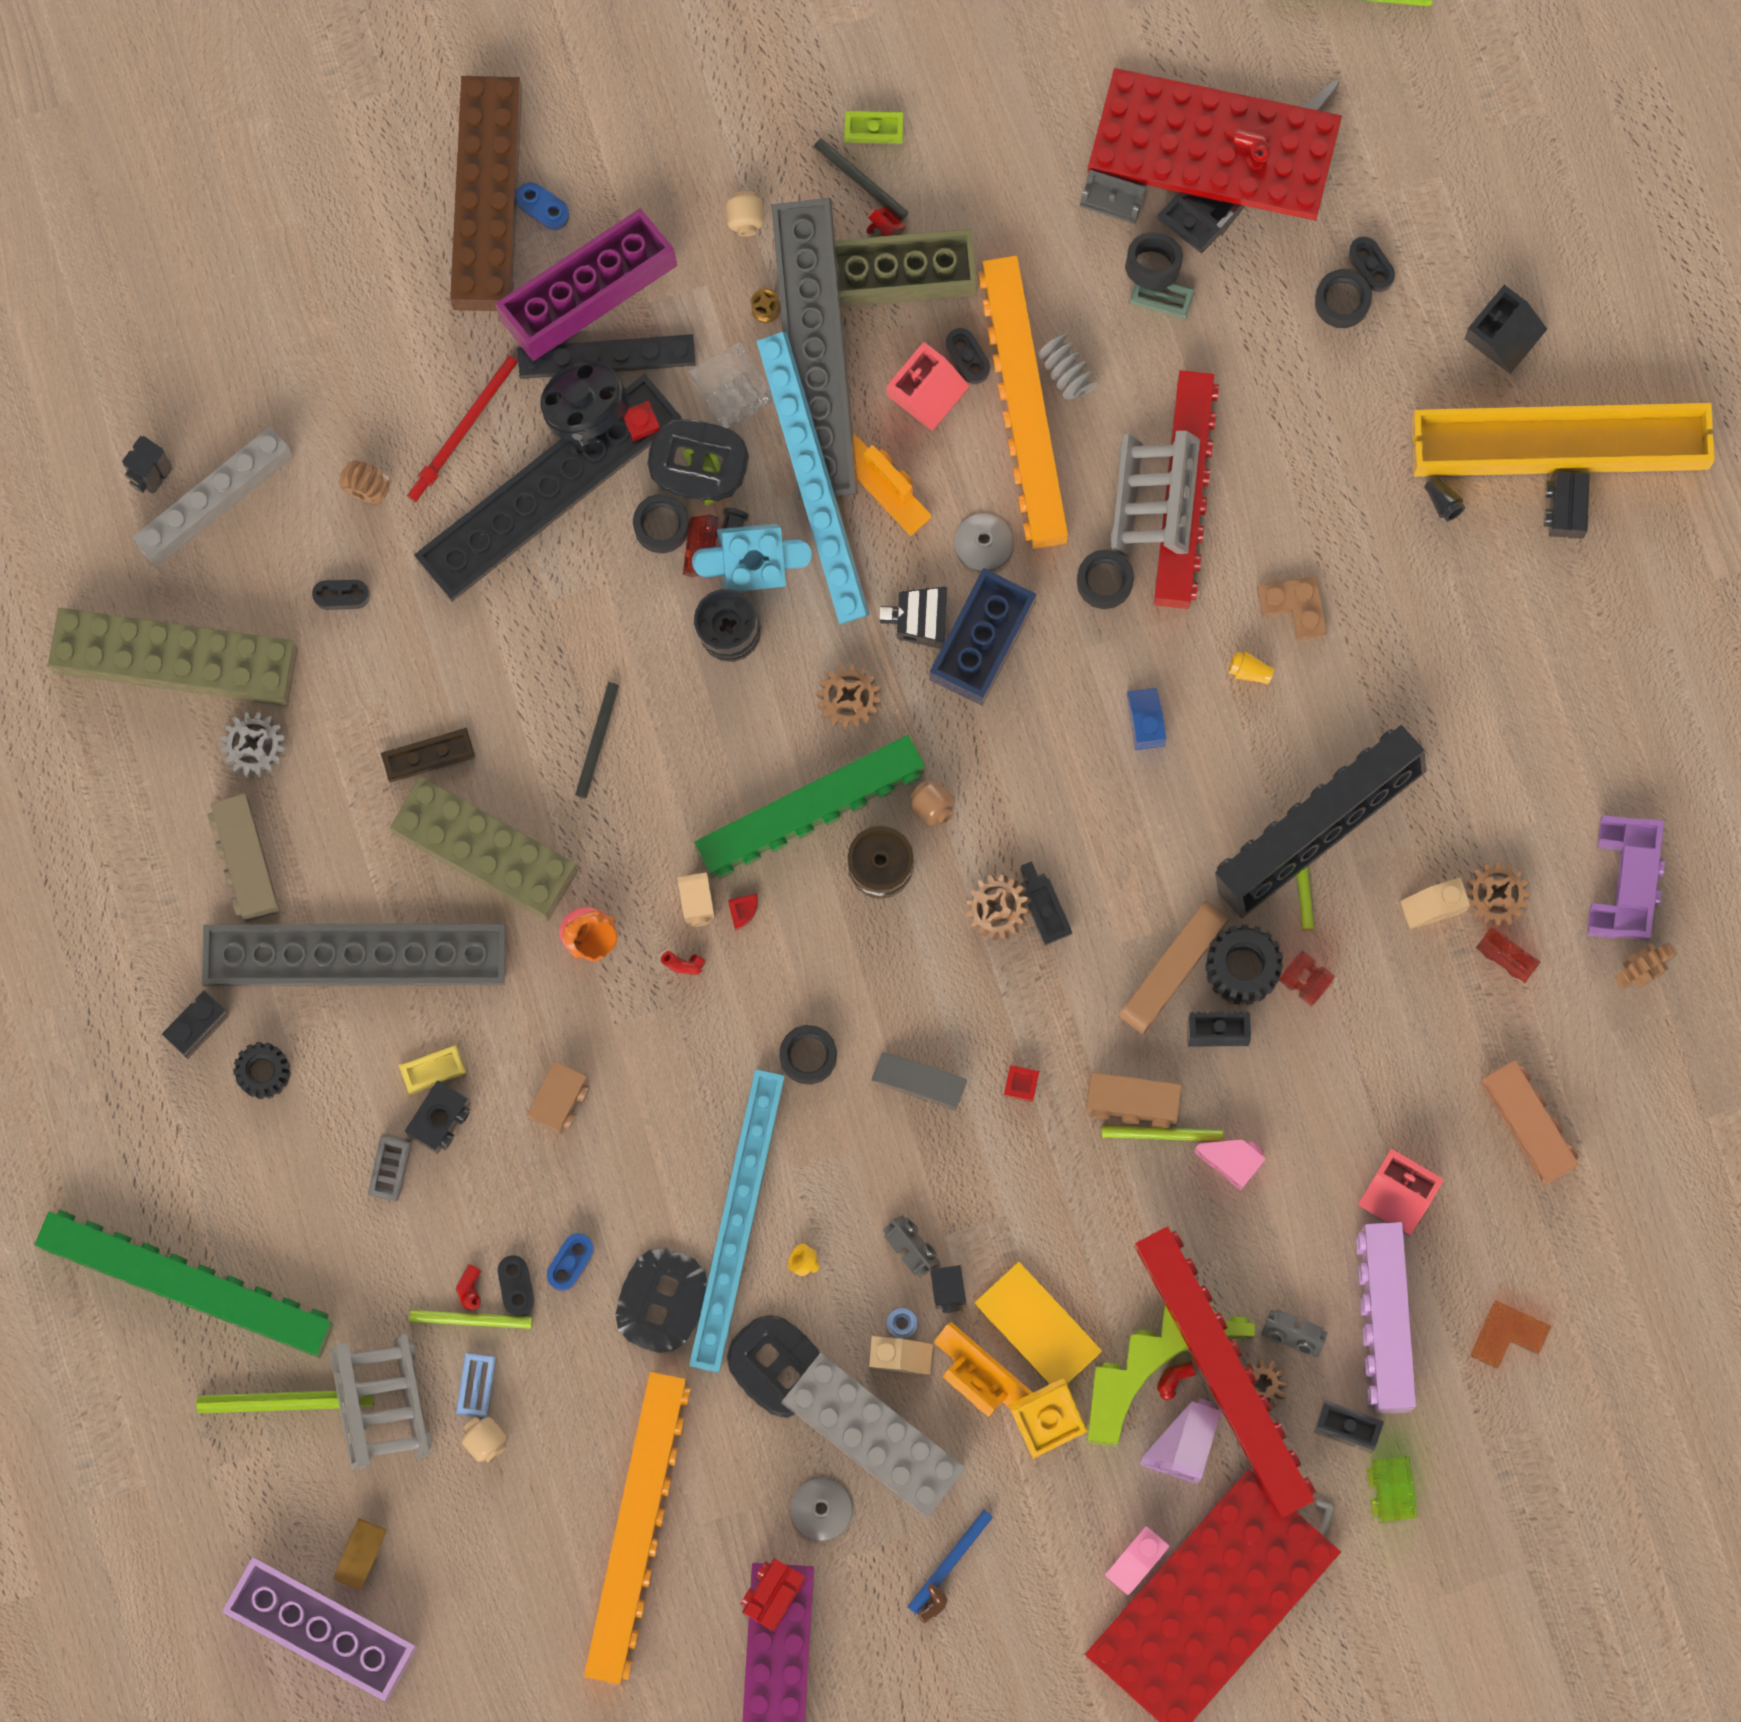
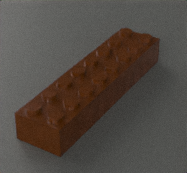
[450,76,522,311]

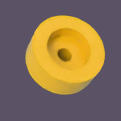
[787,1243,820,1276]

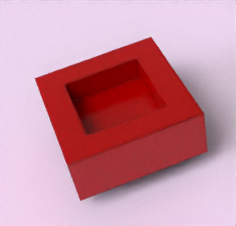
[622,401,660,441]
[1004,1065,1040,1102]

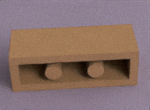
[1086,1072,1182,1128]

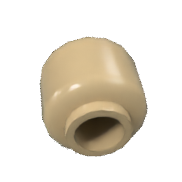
[726,191,765,237]
[461,1417,507,1463]

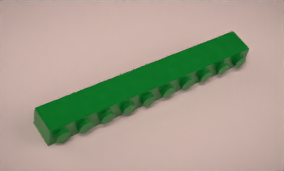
[34,1209,334,1358]

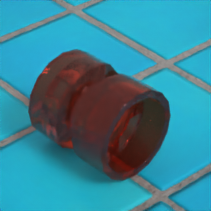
[1279,950,1336,1007]

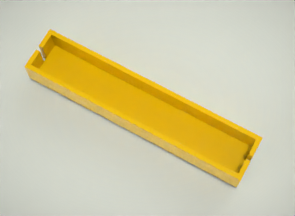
[1411,403,1715,477]

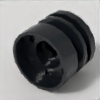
[694,589,762,662]

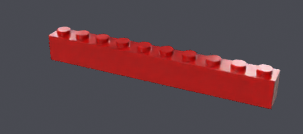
[1134,1226,1316,1520]

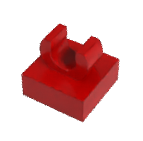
[866,207,906,237]

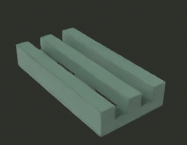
[1130,284,1195,319]

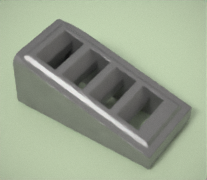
[367,1134,412,1201]

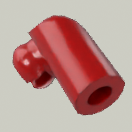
[456,1264,482,1310]

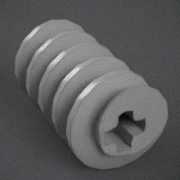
[1038,334,1099,400]

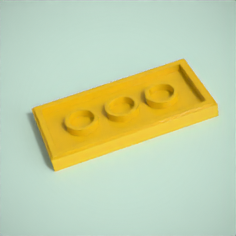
[974,1262,1102,1385]

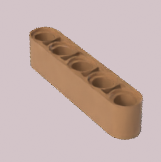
[1118,900,1230,1034]

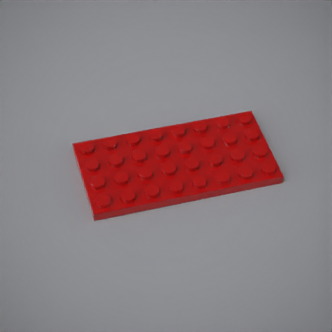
[1087,68,1342,221]
[1084,1469,1341,1722]

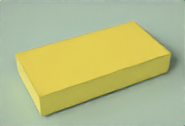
[399,1045,467,1095]

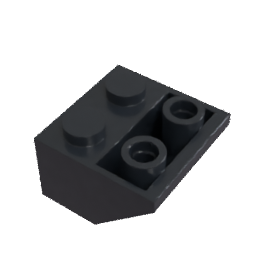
[1464,284,1547,374]

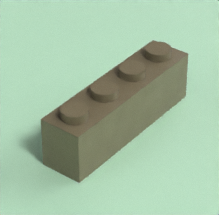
[208,794,280,922]

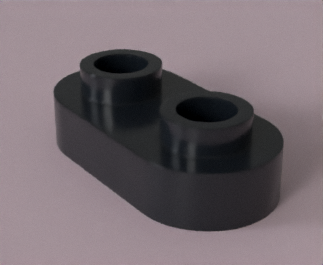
[1349,237,1395,292]
[946,328,990,384]
[497,1255,535,1316]

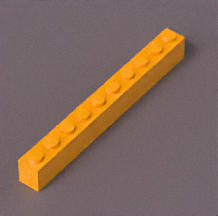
[977,256,1068,549]
[584,1372,691,1685]

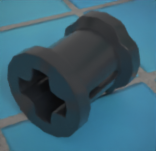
[716,508,749,539]

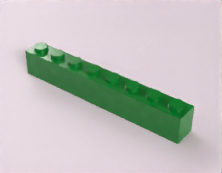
[694,735,925,879]

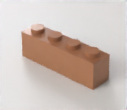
[1480,1060,1579,1186]

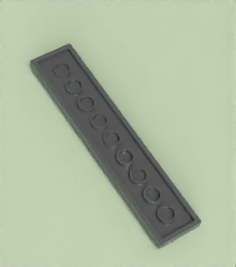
[771,198,858,500]
[202,924,506,986]

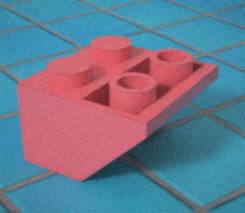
[887,342,970,432]
[1357,1149,1444,1236]

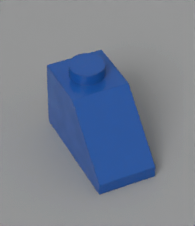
[1127,688,1166,751]

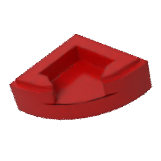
[728,893,758,931]

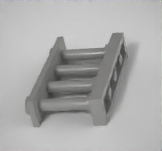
[1110,431,1200,556]
[329,1334,432,1471]

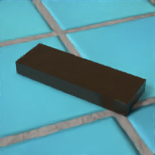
[381,727,476,783]

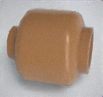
[910,781,955,826]

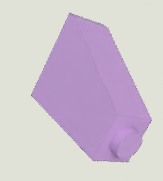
[1139,1399,1221,1484]

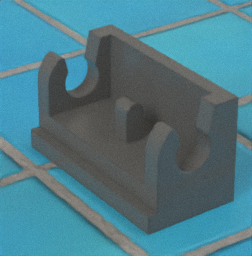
[1080,170,1146,224]

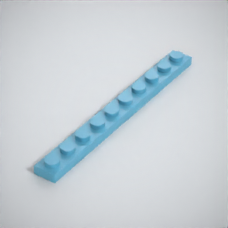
[756,332,870,624]
[689,1069,785,1373]

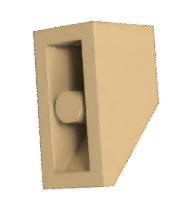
[677,872,715,927]
[1400,877,1470,930]
[869,1336,933,1375]

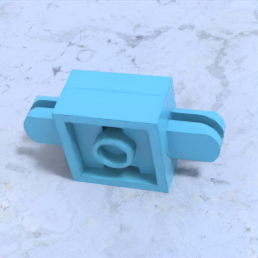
[692,523,812,592]

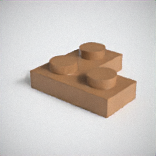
[1257,576,1327,640]

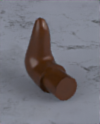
[917,1583,947,1623]

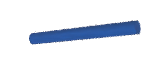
[907,1510,993,1615]

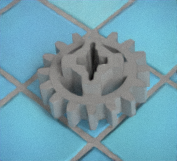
[220,712,286,778]

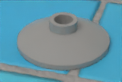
[954,513,1013,571]
[791,1478,852,1541]

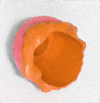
[559,907,618,962]

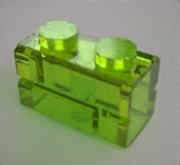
[1366,1456,1418,1524]

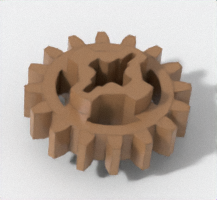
[816,665,881,731]
[1465,861,1531,928]
[966,874,1032,940]
[1614,942,1677,989]

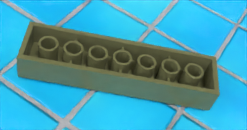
[48,607,298,706]

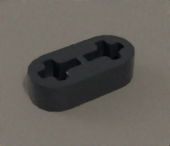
[312,579,370,610]

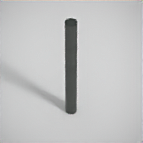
[814,138,909,221]
[575,682,619,799]

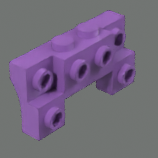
[1587,815,1665,942]

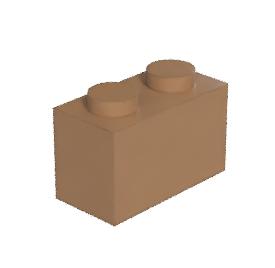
[527,1061,590,1135]

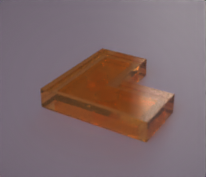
[1470,1300,1551,1369]

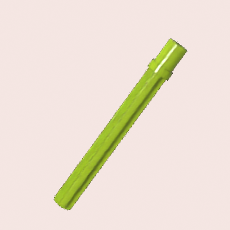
[196,1390,374,1414]

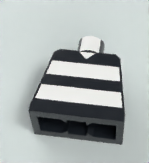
[880,587,947,649]

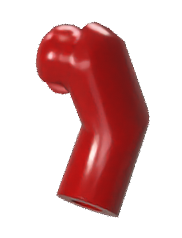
[1234,129,1271,162]
[661,951,705,975]
[1157,1361,1195,1400]

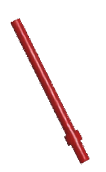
[407,356,518,503]

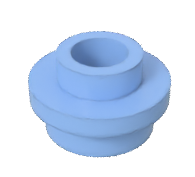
[887,1308,917,1339]

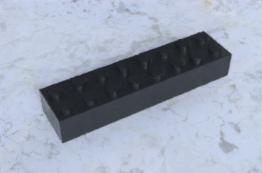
[1215,725,1426,919]

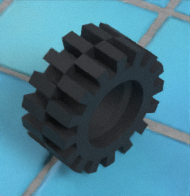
[233,1042,291,1099]

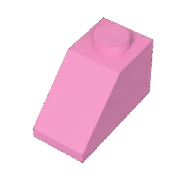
[1194,1140,1266,1191]
[1105,1526,1170,1596]

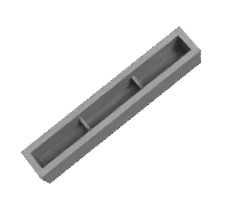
[132,426,293,568]

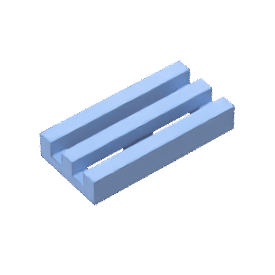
[456,1353,496,1418]

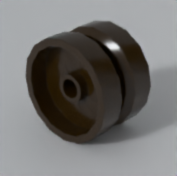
[847,826,914,899]

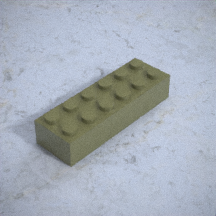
[835,229,977,308]
[390,776,578,922]

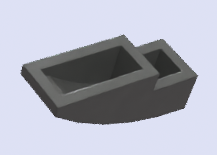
[871,1052,967,1111]

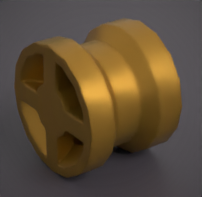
[751,288,781,323]

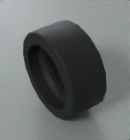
[1125,232,1183,290]
[1315,269,1372,328]
[633,494,690,554]
[1077,549,1134,609]
[780,1025,837,1085]

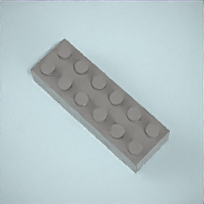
[781,1353,966,1518]

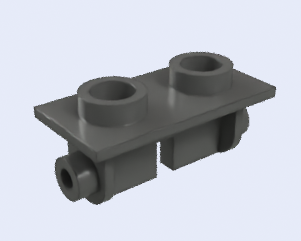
[883,1215,940,1278]
[1261,1309,1328,1358]

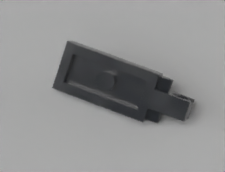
[1019,861,1073,946]

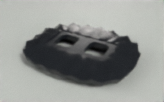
[647,419,749,502]
[615,1248,708,1353]
[726,1315,820,1418]

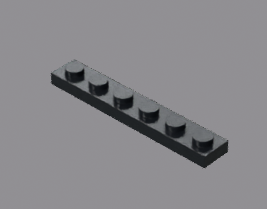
[517,334,696,379]

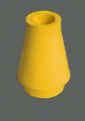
[1228,651,1274,684]

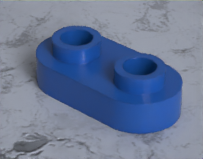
[516,182,569,230]
[547,1233,594,1291]

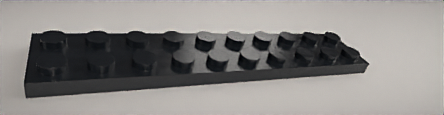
[414,373,682,602]

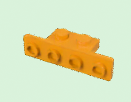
[853,433,931,536]
[934,1322,1033,1417]

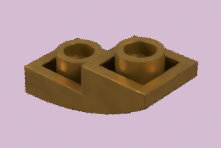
[333,1518,387,1591]

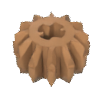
[338,460,391,505]
[1246,1358,1288,1408]

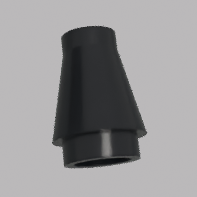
[1424,477,1465,522]

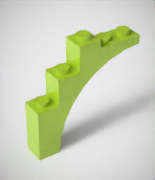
[1087,1304,1256,1446]

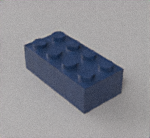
[929,568,1037,706]

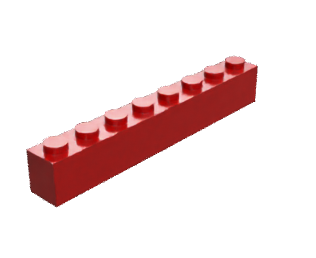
[1154,370,1219,609]

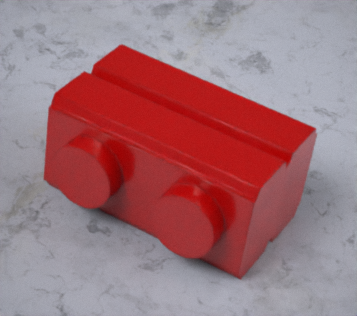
[740,1558,806,1633]

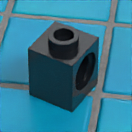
[930,1265,966,1313]

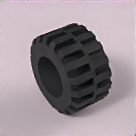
[1205,924,1283,1005]

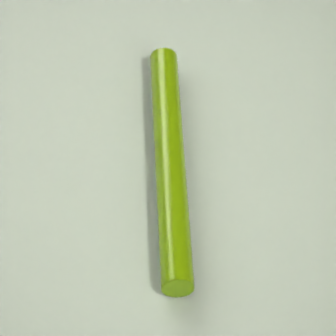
[1297,867,1314,931]
[1101,1125,1224,1142]
[409,1310,532,1329]

